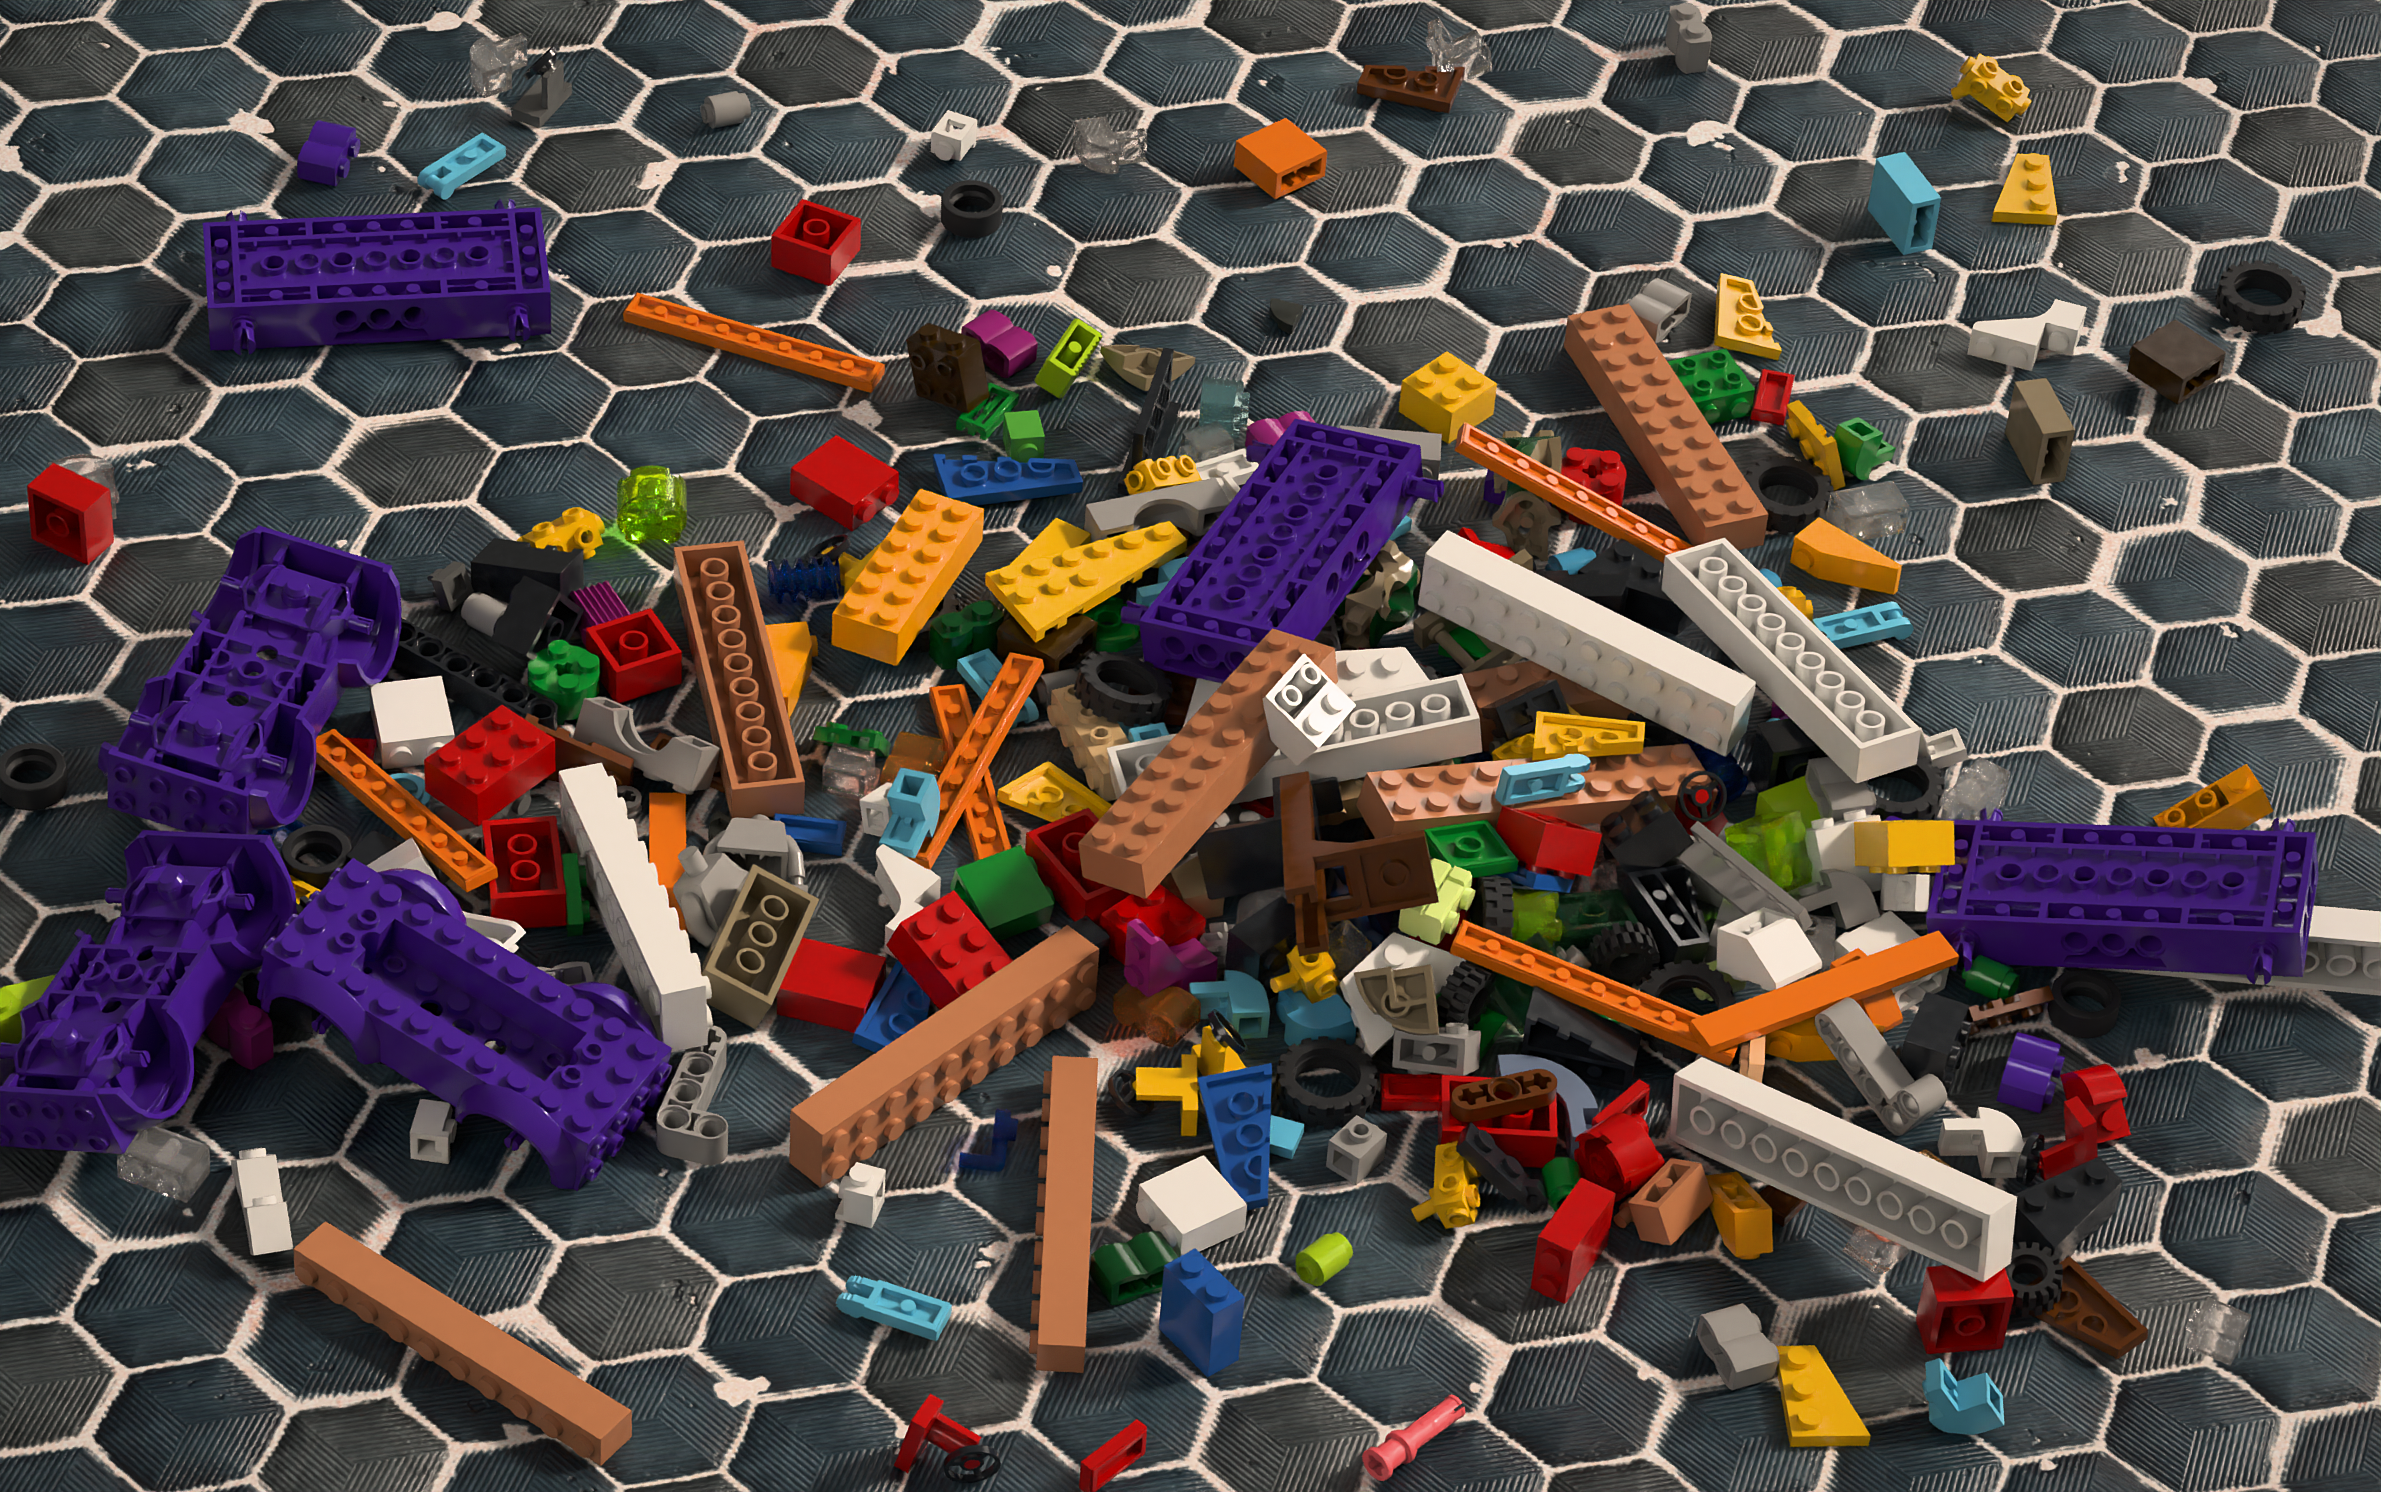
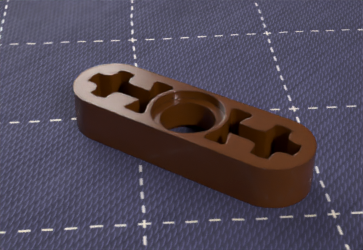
[1450,1069,1558,1123]

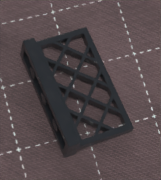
[1118,348,1181,495]

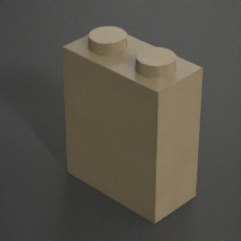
[2005,378,2075,485]

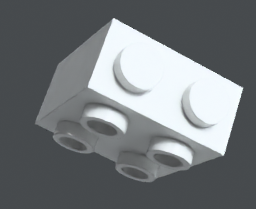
[1799,809,1882,892]
[1136,1155,1247,1257]

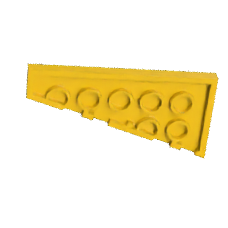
[985,521,1187,642]

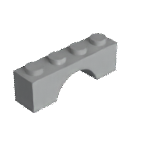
[1084,478,1230,543]
[573,697,721,794]

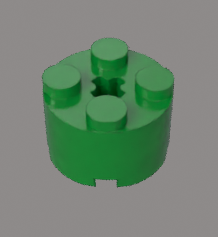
[528,640,600,725]

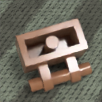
[1614,1158,1714,1246]

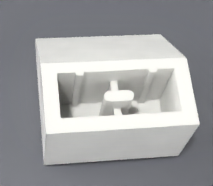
[1262,654,1356,766]
[1716,907,1822,991]

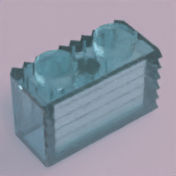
[1199,376,1250,438]

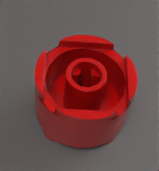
[1555,447,1627,525]
[1574,1113,1665,1202]

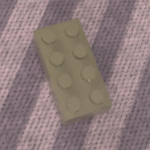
[701,864,819,1029]

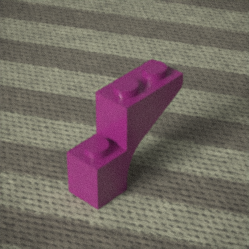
[1124,919,1218,1004]

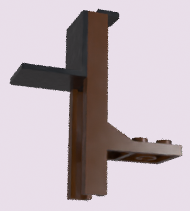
[1195,771,1439,957]

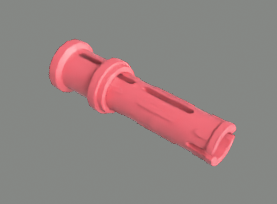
[1362,1395,1466,1481]

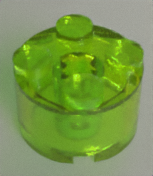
[617,465,687,544]
[1512,888,1562,955]

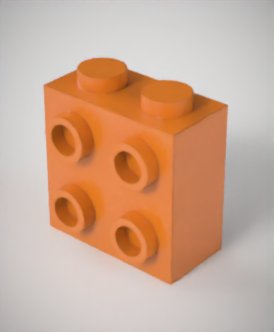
[1234,118,1327,199]

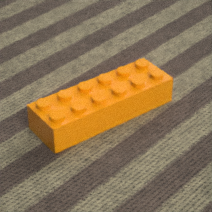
[831,489,984,666]

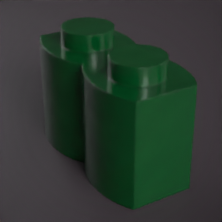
[929,600,1004,670]
[1089,1231,1178,1305]

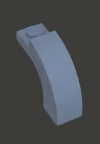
[1495,1054,1598,1160]

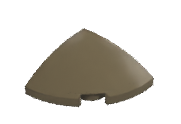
[1100,345,1195,391]
[1354,964,1439,1035]

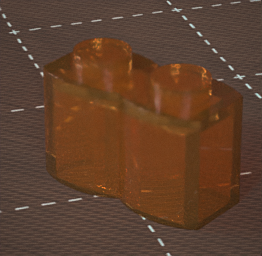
[880,731,948,786]
[1113,982,1201,1047]

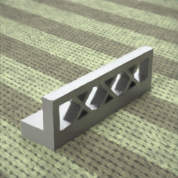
[1678,821,1813,933]

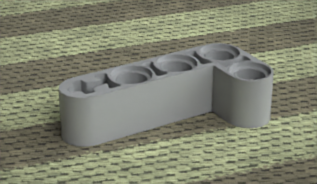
[1815,997,1947,1136]
[656,1026,728,1165]

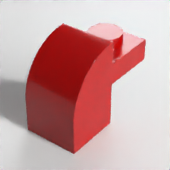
[2060,1064,2131,1144]

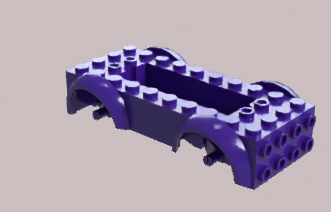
[98,525,402,835]
[0,830,297,1154]
[257,858,672,1191]

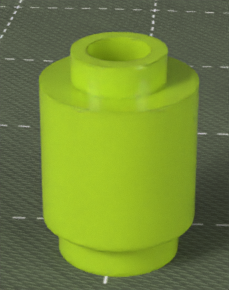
[1295,1232,1353,1286]

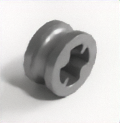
[617,786,642,819]

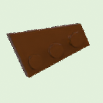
[1357,65,1465,114]
[525,713,634,787]
[1966,986,2054,1037]
[2021,1256,2148,1359]

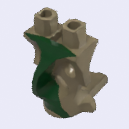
[1492,430,1562,561]
[1341,540,1421,651]

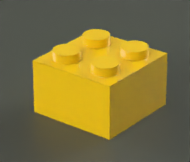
[1398,352,1497,444]
[1854,820,1955,874]

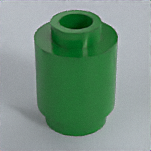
[1962,954,2020,1000]
[1542,1157,1582,1212]

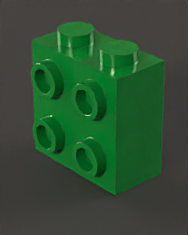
[1667,348,1755,425]
[950,845,1055,942]

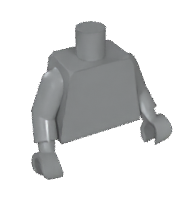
[703,814,808,893]
[673,846,748,949]

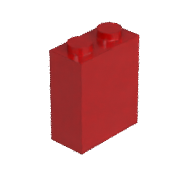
[790,435,899,531]
[775,937,886,1033]
[1531,1178,1616,1304]

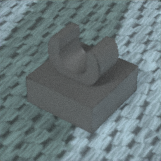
[427,561,474,611]

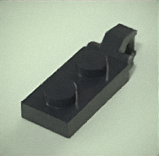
[1456,1122,1549,1214]

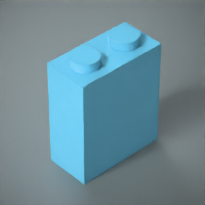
[1867,152,1941,255]

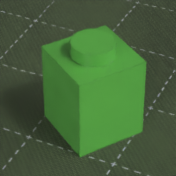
[1003,410,1045,463]

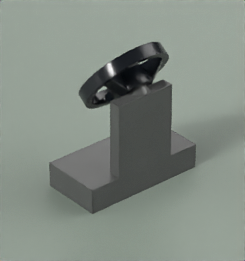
[511,44,572,128]

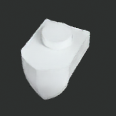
[1918,727,1968,769]

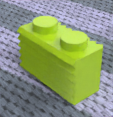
[1034,318,1102,398]

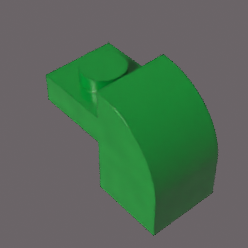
[1833,417,1896,480]

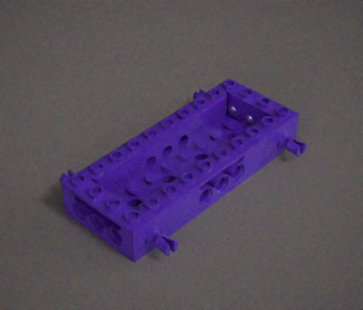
[203,198,551,355]
[1121,419,1444,684]
[1926,807,2319,985]

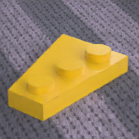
[1785,400,1845,491]
[1776,1345,1871,1447]

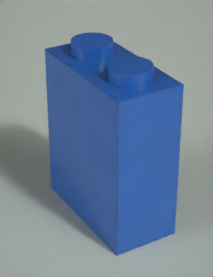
[1159,1248,1245,1377]

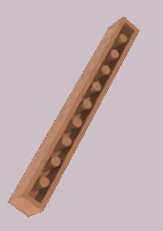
[1029,1056,1098,1373]
[293,1221,632,1466]

